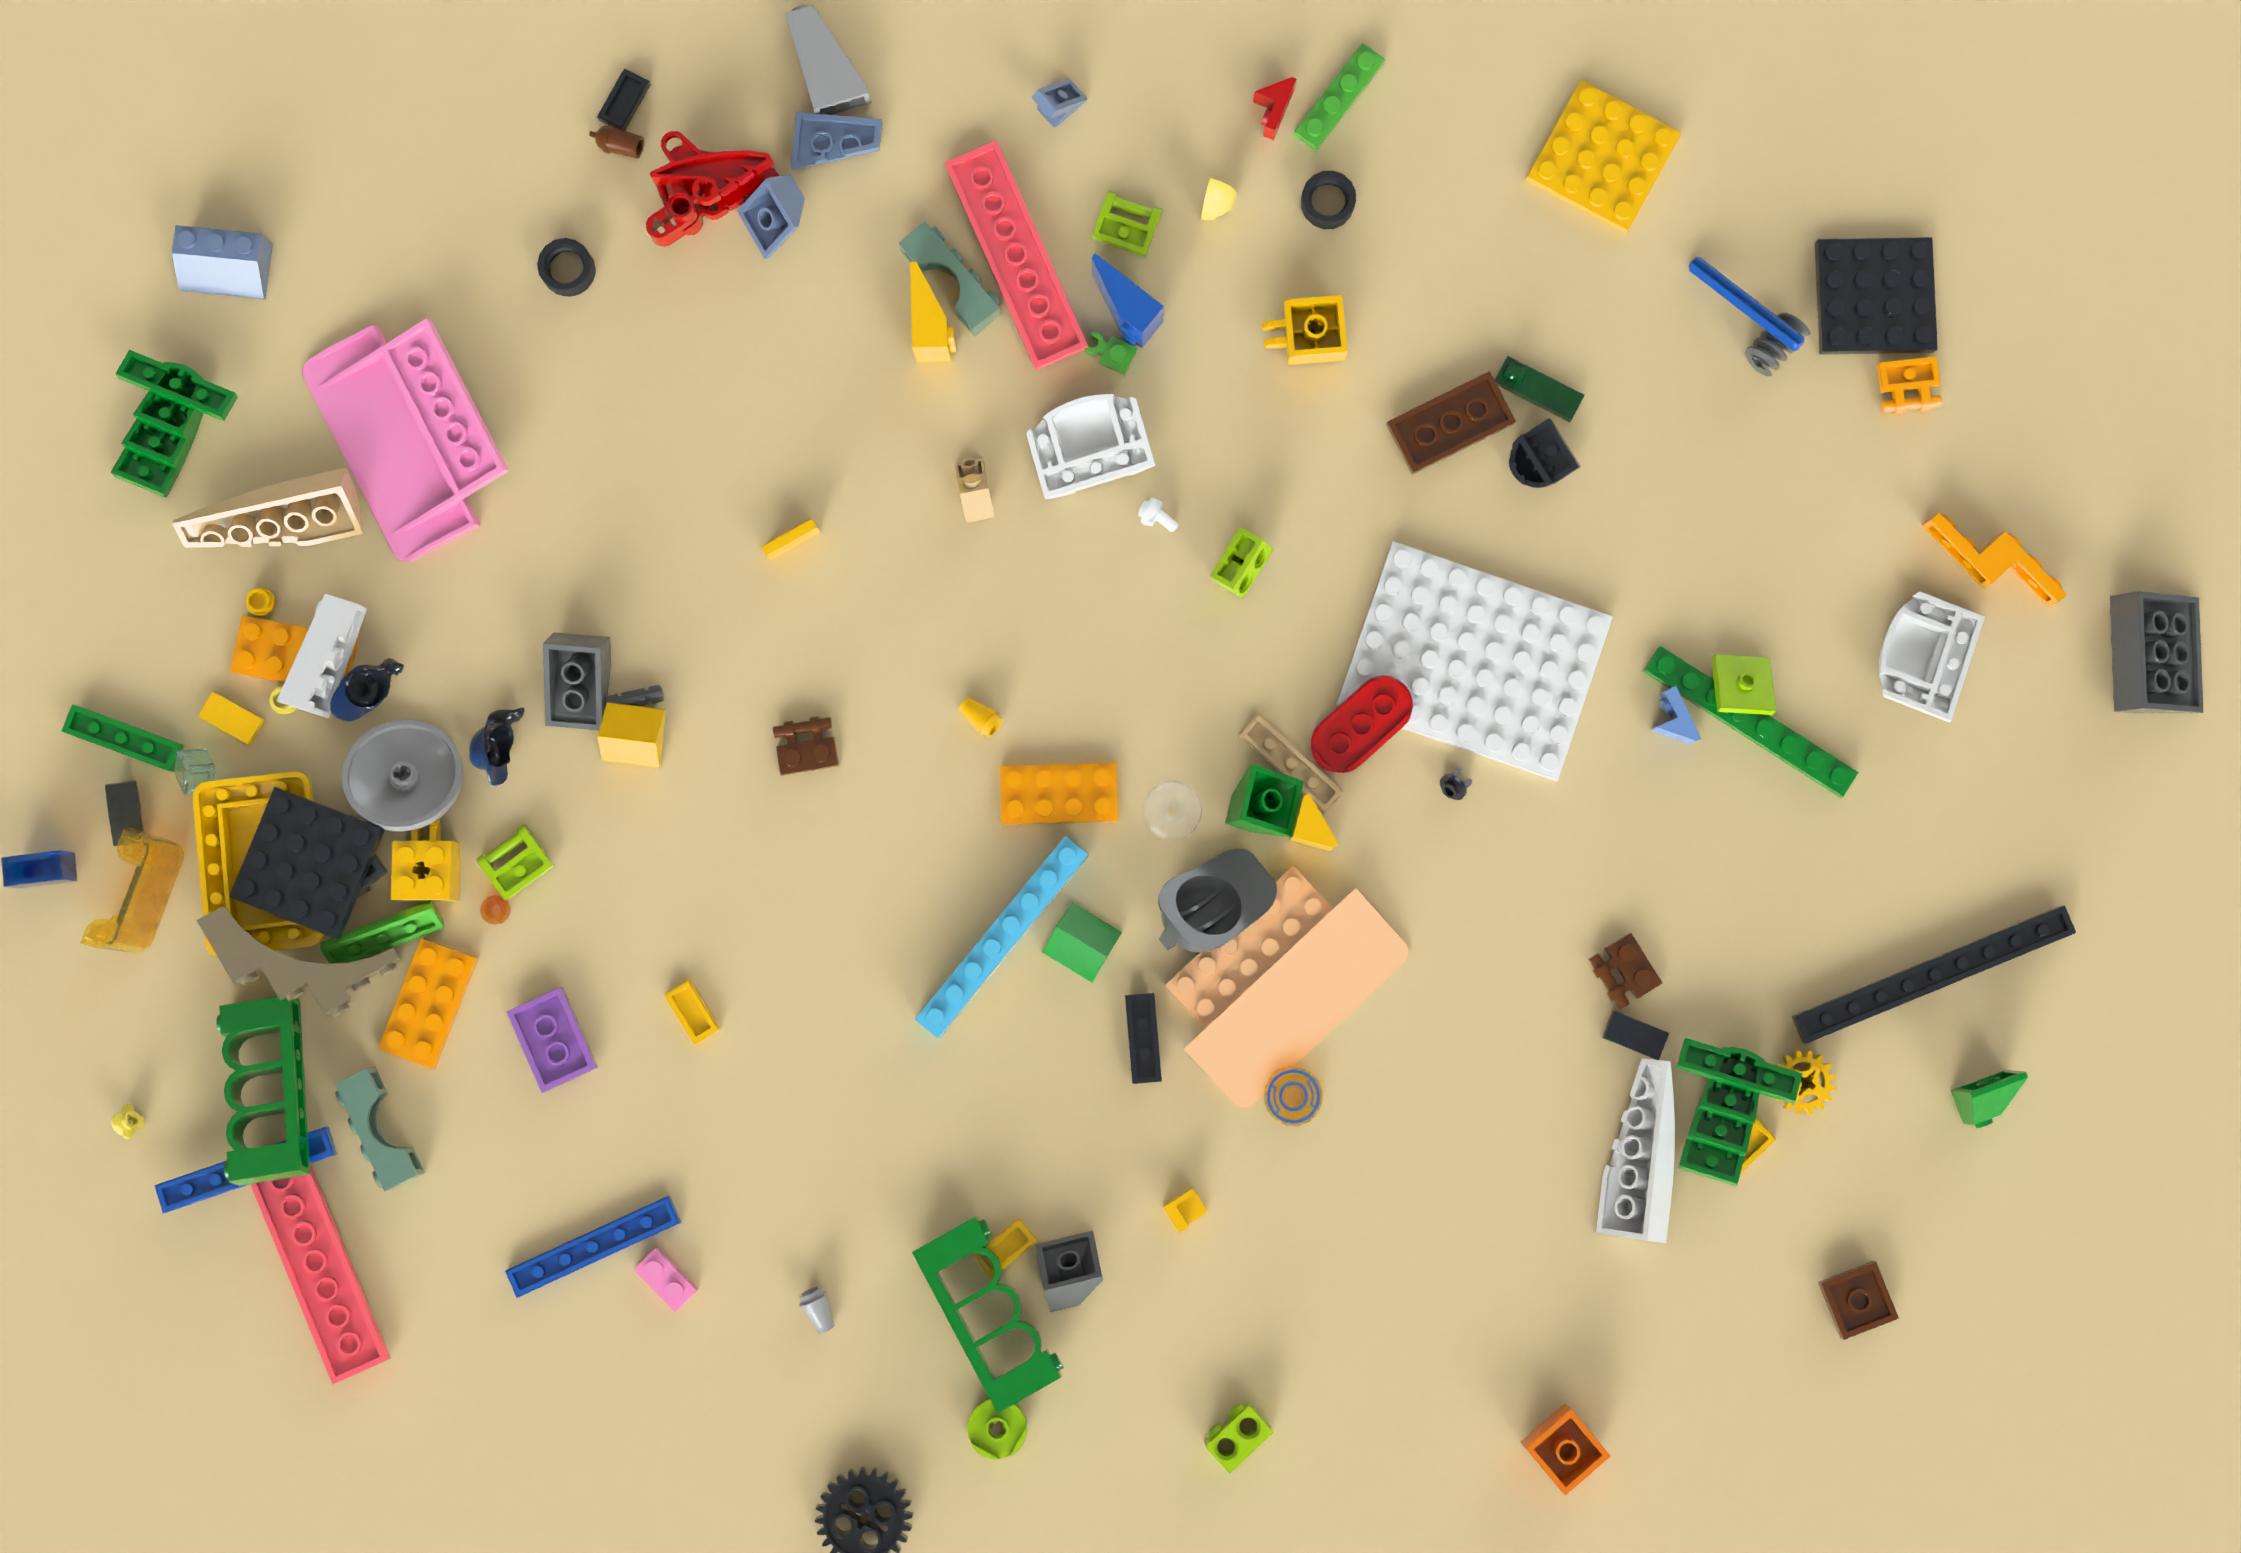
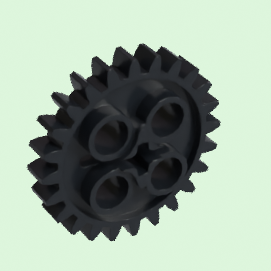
[815,1467,913,1553]

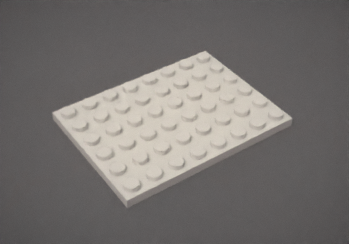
[1336,541,1613,781]

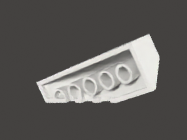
[1596,1058,1675,1243]

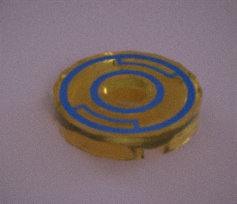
[1263,1066,1323,1126]

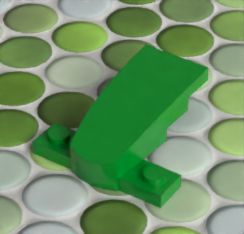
[111,350,238,498]
[1676,1038,1803,1186]

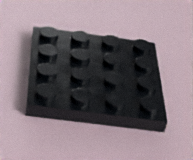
[1815,237,1938,355]
[229,787,385,939]

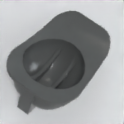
[1158,849,1277,952]

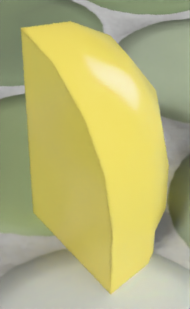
[1201,178,1237,220]

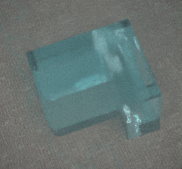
[175,749,216,795]

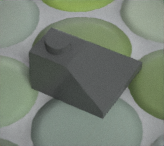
[1036,1231,1103,1313]

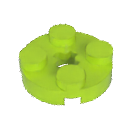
[967,1398,1027,1460]

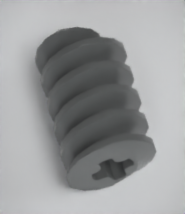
[1745,313,1810,376]

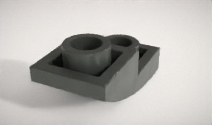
[105,781,145,846]

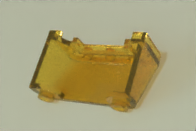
[81,827,184,953]

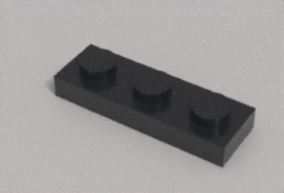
[1125,993,1162,1084]

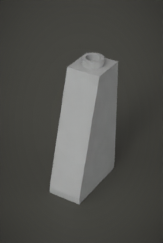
[785,5,871,115]

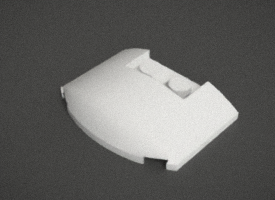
[1026,394,1155,499]
[1879,591,1985,722]

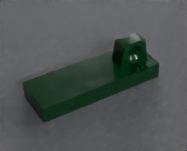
[1495,356,1585,422]

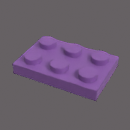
[507,987,598,1093]

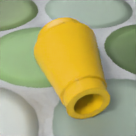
[958,697,1003,737]

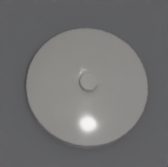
[342,720,464,831]

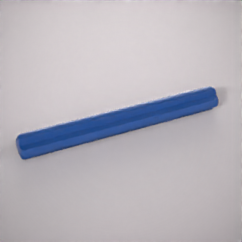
[1689,257,1805,351]

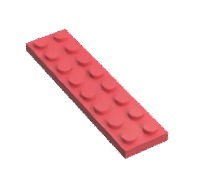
[944,140,1088,371]
[250,1164,391,1385]

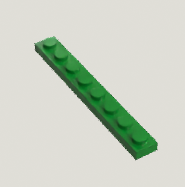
[1643,646,1859,798]

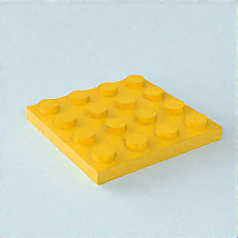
[1526,80,1682,234]

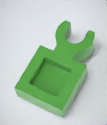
[1084,331,1138,376]

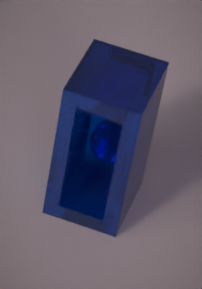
[1,850,77,888]

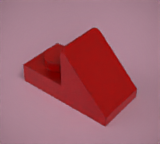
[1253,77,1297,140]

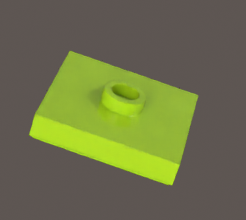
[1711,654,1776,715]

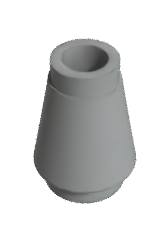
[799,1286,835,1334]

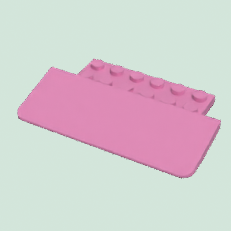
[303,319,509,561]

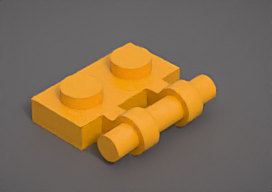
[1876,356,1942,414]

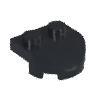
[1509,418,1581,488]

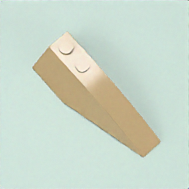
[172,468,364,547]

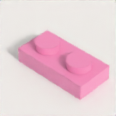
[634,1247,698,1312]

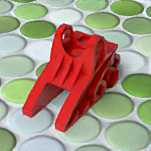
[646,131,779,247]

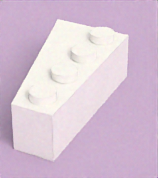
[276,594,367,719]

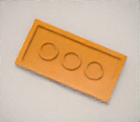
[230,615,359,683]
[1000,763,1118,825]
[378,938,478,1069]

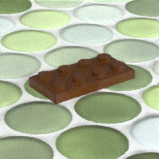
[1386,371,1516,475]

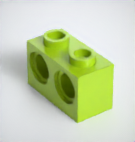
[1210,527,1273,599]
[1204,1401,1274,1474]

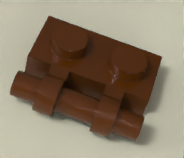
[773,716,839,776]
[1589,933,1662,1009]

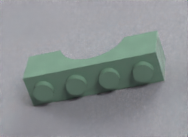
[899,222,1001,337]
[335,1067,425,1191]

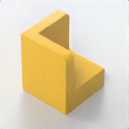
[1163,1187,1207,1233]

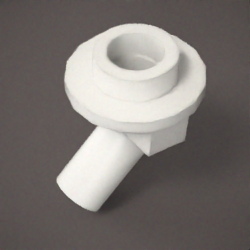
[1139,497,1178,532]

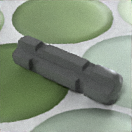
[606,685,664,706]

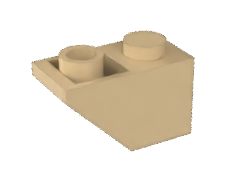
[955,457,995,523]

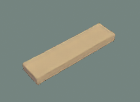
[1238,714,1344,814]

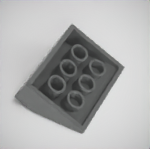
[2110,591,2204,713]

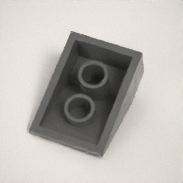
[543,632,611,730]

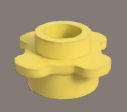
[111,1104,145,1139]

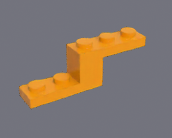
[1922,513,2067,607]

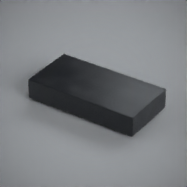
[597,68,651,131]
[1602,1011,1669,1060]

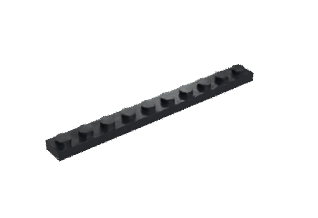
[1791,905,2077,1044]

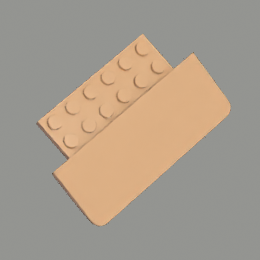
[1165,866,1408,1107]

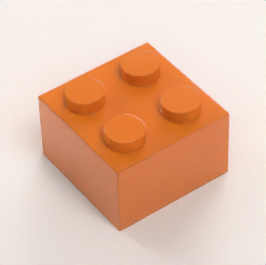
[1520,1404,1611,1496]

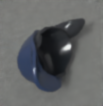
[330,658,404,721]
[469,708,525,786]

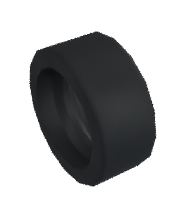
[1301,171,1356,229]
[537,238,596,297]

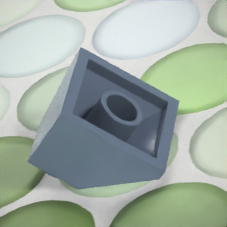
[737,174,805,259]

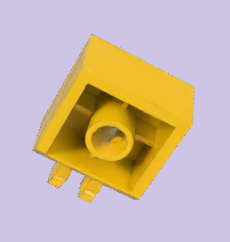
[1262,295,1348,365]
[391,819,460,901]

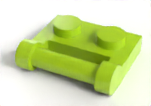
[1092,191,1163,258]
[476,824,555,901]

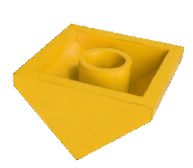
[597,703,666,767]
[1290,793,1339,851]

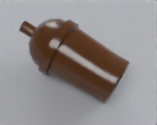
[589,124,644,159]

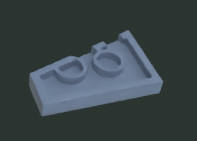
[790,112,883,171]

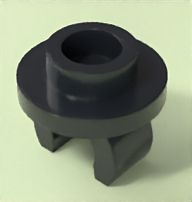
[1440,768,1472,800]

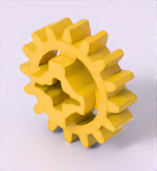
[1774,1050,1837,1114]

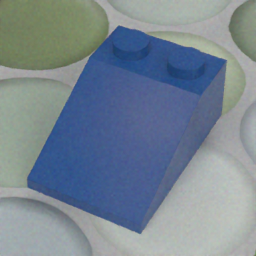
[1092,253,1164,348]

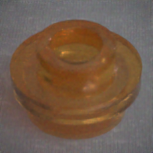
[480,895,511,925]

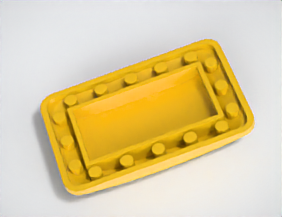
[193,771,324,957]

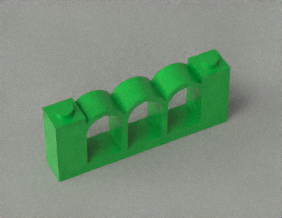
[216,996,310,1186]
[912,1216,1064,1414]

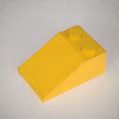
[910,262,956,362]

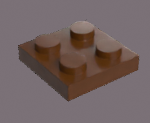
[1818,1261,1899,1340]

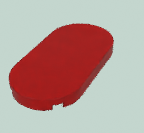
[1311,675,1413,773]

